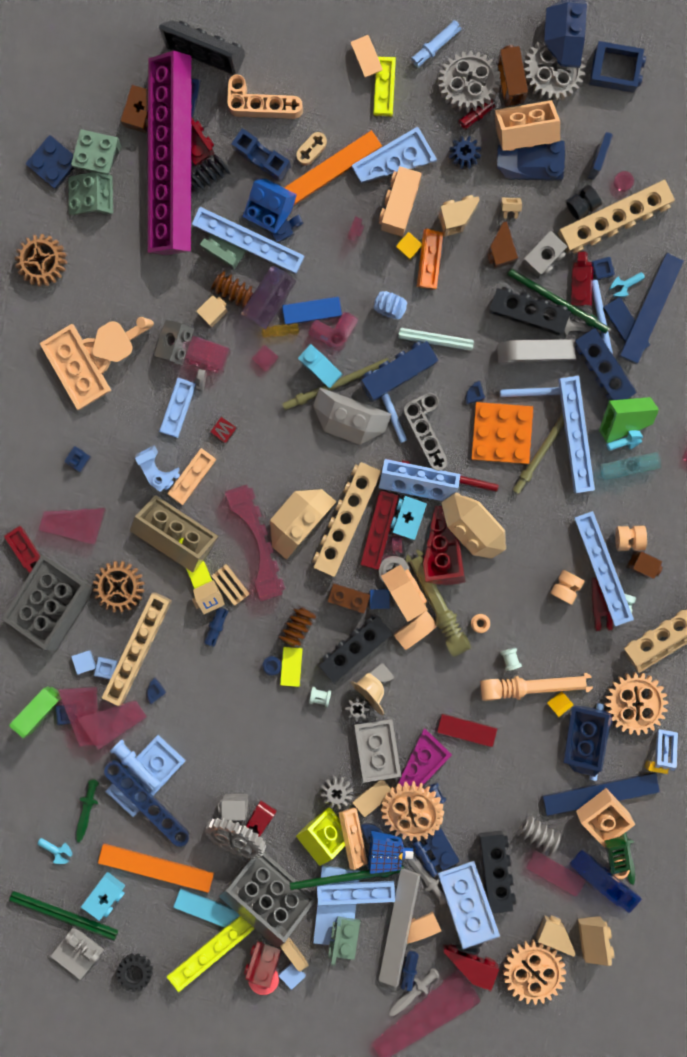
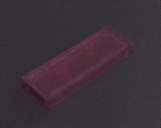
[526,850,586,897]

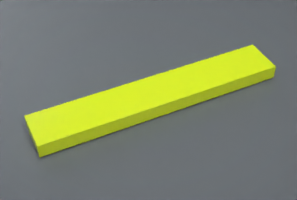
[167,916,255,992]

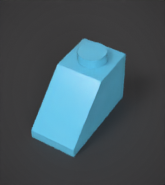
[298,344,343,388]

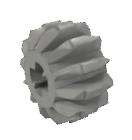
[321,776,353,809]

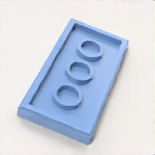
[105,735,186,817]
[438,861,500,949]
[313,866,360,945]

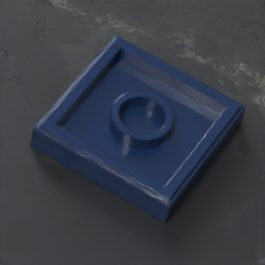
[587,132,613,180]

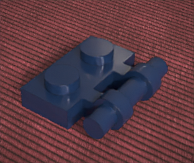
[413,826,460,877]

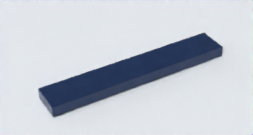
[619,253,684,364]
[542,772,660,816]

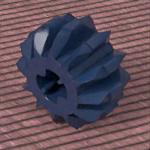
[449,136,481,170]

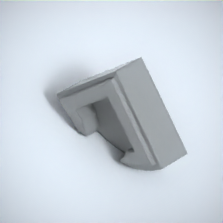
[196,369,207,391]
[370,662,395,682]

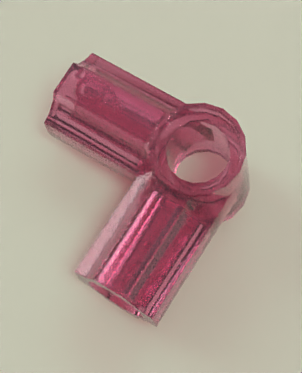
[308,311,359,351]

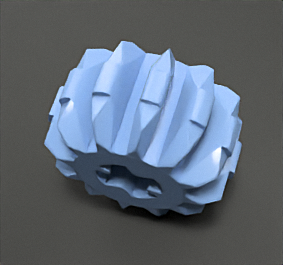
[373,291,407,319]

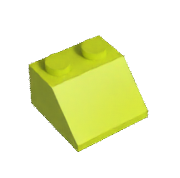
[296,807,345,866]

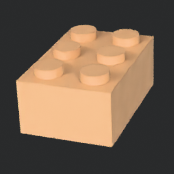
[495,100,560,151]
[379,166,422,237]

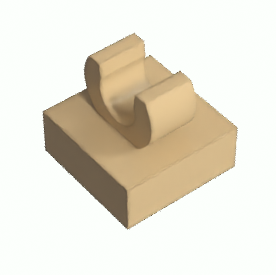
[501,197,522,219]

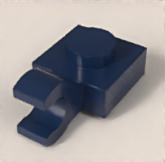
[272,215,304,243]

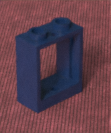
[589,41,646,93]

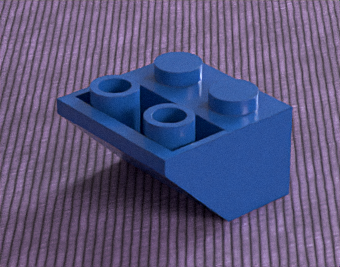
[243,178,297,233]

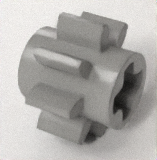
[345,696,369,721]

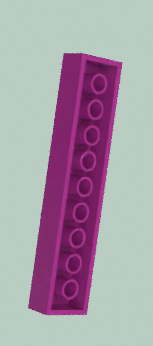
[148,51,192,255]

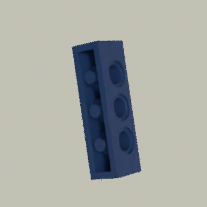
[575,328,637,401]

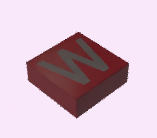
[210,417,237,443]

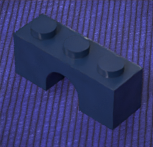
[231,128,291,182]

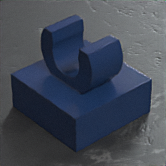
[64,446,91,472]

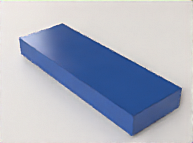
[282,297,342,325]

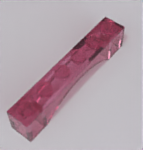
[225,484,286,601]

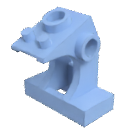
[135,445,180,492]

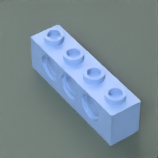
[379,459,460,501]

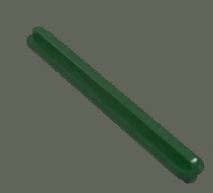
[9,891,118,941]

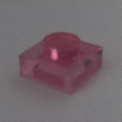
[348,216,365,241]
[252,344,279,372]

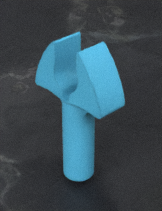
[609,272,645,297]
[607,430,643,451]
[37,838,73,864]

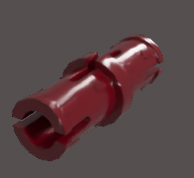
[458,98,495,130]

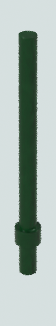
[507,268,610,334]
[289,865,404,890]

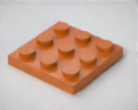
[471,402,533,464]

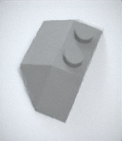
[313,388,392,445]

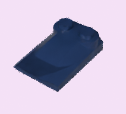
[497,140,565,181]
[564,706,612,777]

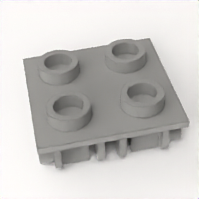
[50,926,104,980]

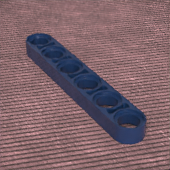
[104,760,189,847]

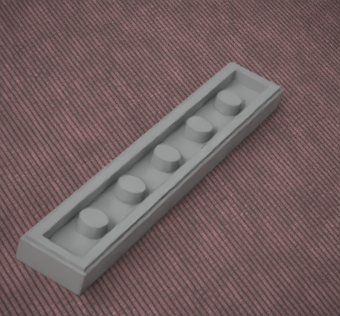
[379,869,421,987]

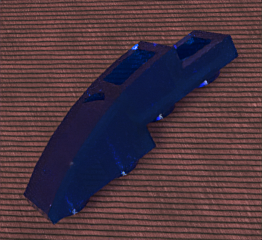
[569,850,642,913]

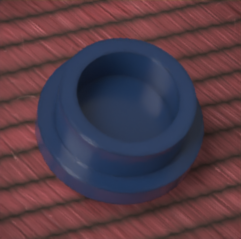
[262,656,282,676]

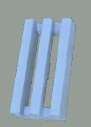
[655,729,678,771]

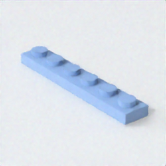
[192,207,305,274]
[558,376,595,493]
[575,511,634,627]

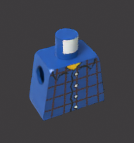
[368,831,413,874]

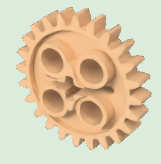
[604,672,668,735]
[381,781,444,841]
[503,940,566,1005]

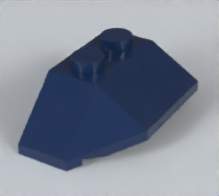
[544,0,587,68]

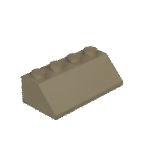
[130,495,219,572]

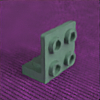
[72,129,121,175]
[68,172,113,215]
[200,217,246,270]
[328,916,360,966]

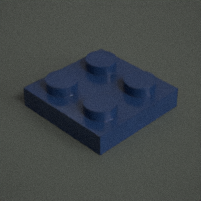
[25,135,75,190]

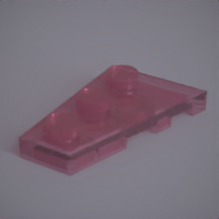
[39,508,106,545]
[58,687,99,746]
[77,700,147,750]

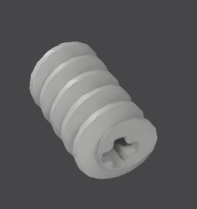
[517,816,561,856]

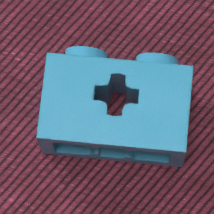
[390,496,427,540]
[81,872,126,921]

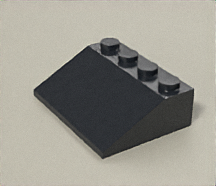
[159,20,245,75]

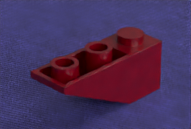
[442,944,499,991]

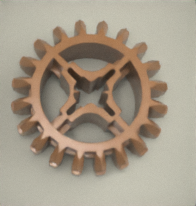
[15,234,67,287]
[93,561,145,613]

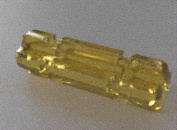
[261,323,299,337]

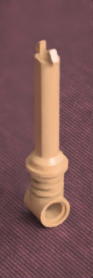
[480,673,593,701]

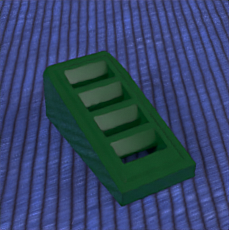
[604,836,630,875]

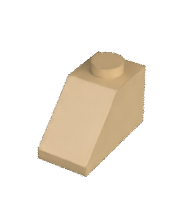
[536,915,575,957]

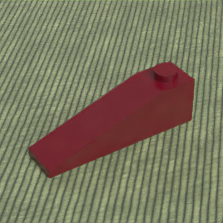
[423,505,466,585]

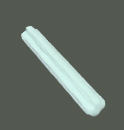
[398,328,474,351]

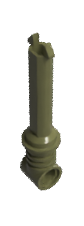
[406,550,471,657]

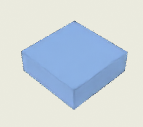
[71,650,96,674]
[94,657,118,679]
[278,962,306,990]

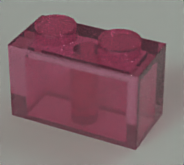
[186,336,231,373]

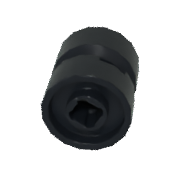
[565,185,602,220]

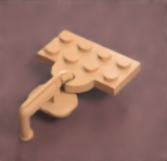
[40,317,154,410]

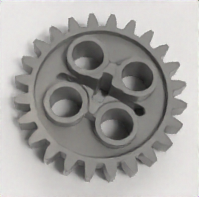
[523,39,585,102]
[438,51,501,112]
[205,818,266,859]

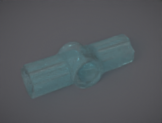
[600,452,661,481]

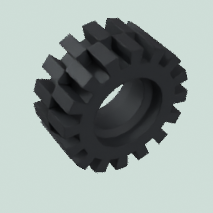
[116,953,153,992]

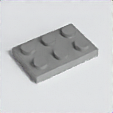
[354,719,401,783]

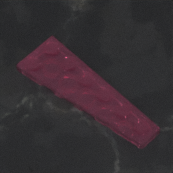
[373,969,481,1057]

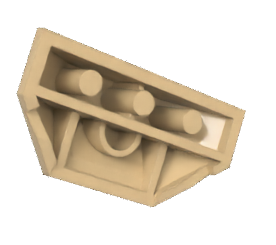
[270,489,336,559]
[442,492,506,559]

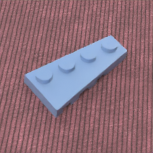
[352,127,437,183]

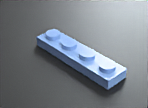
[317,881,395,905]

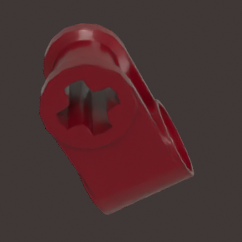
[246,800,277,837]

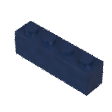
[360,341,439,402]

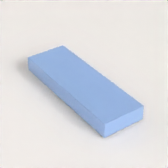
[159,378,196,438]

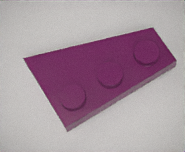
[398,728,452,787]

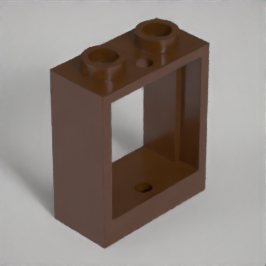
[496,45,528,107]

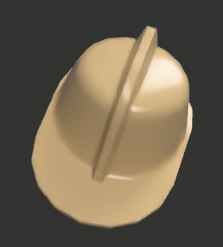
[350,673,384,715]

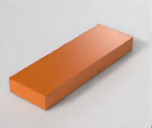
[417,229,443,290]

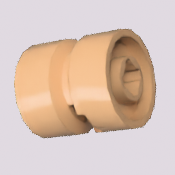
[615,526,647,551]
[550,570,585,605]

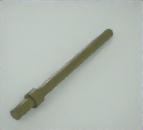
[282,358,390,410]
[512,413,564,494]

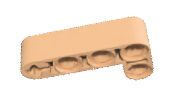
[228,74,303,119]

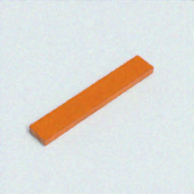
[284,130,382,206]
[98,843,214,893]

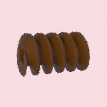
[211,270,253,309]
[278,605,317,648]

